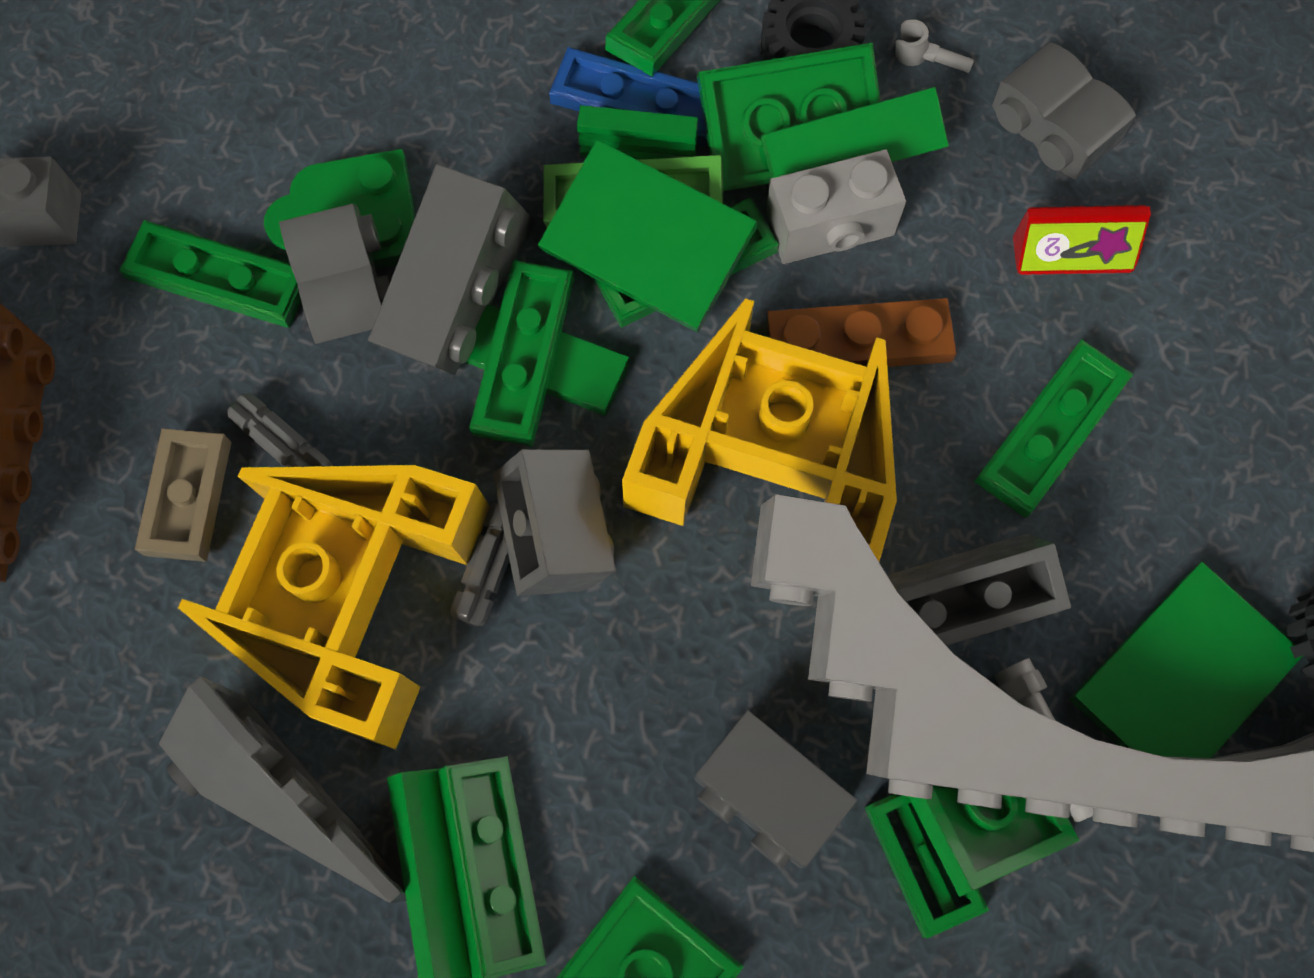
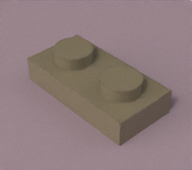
[135,429,232,562]

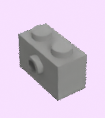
[765,149,906,264]

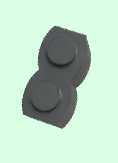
[992,42,1136,180]
[279,204,391,344]

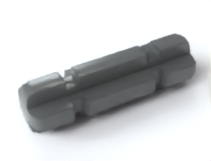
[227,393,333,467]
[450,503,510,626]

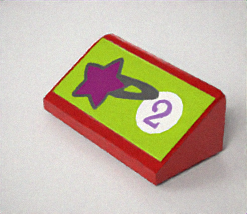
[1013,205,1151,275]

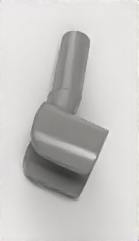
[895,20,974,73]

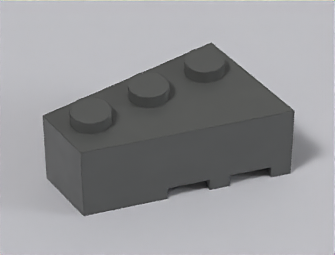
[368,164,535,375]

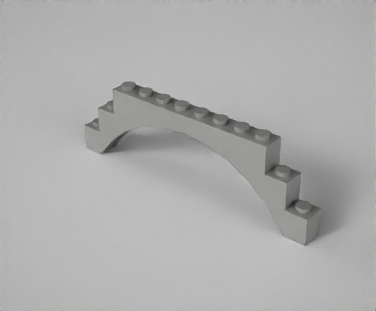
[751,494,1314,852]

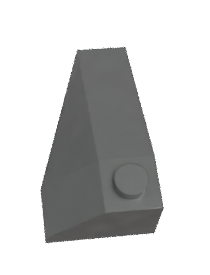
[159,676,406,903]

